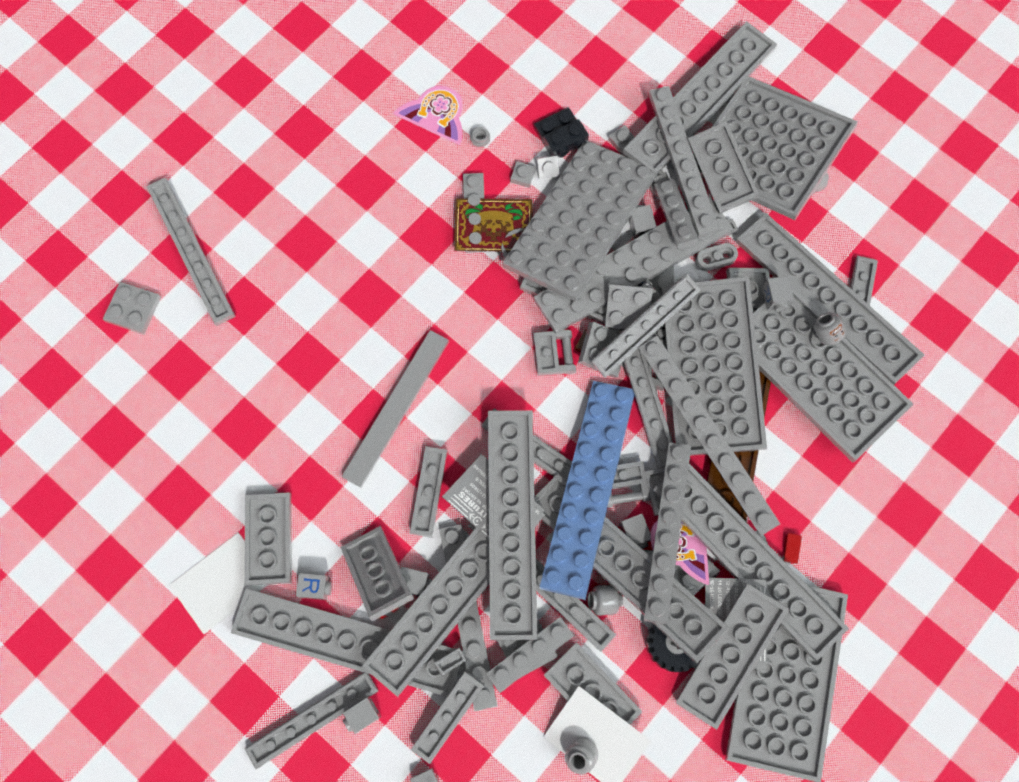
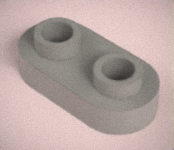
[696,243,738,271]

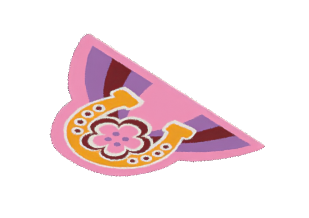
[393,86,462,145]
[650,521,709,585]

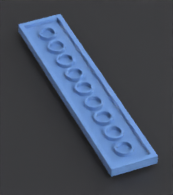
[540,381,635,600]

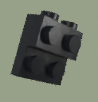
[534,107,589,158]

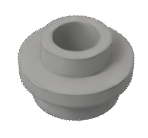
[470,127,490,147]

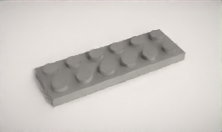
[676,583,789,730]

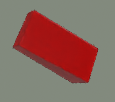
[783,533,802,564]

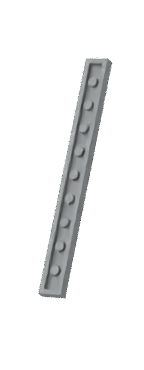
[639,336,780,536]

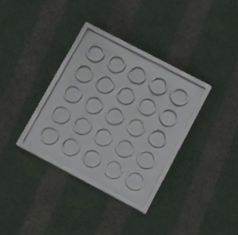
[693,76,858,220]

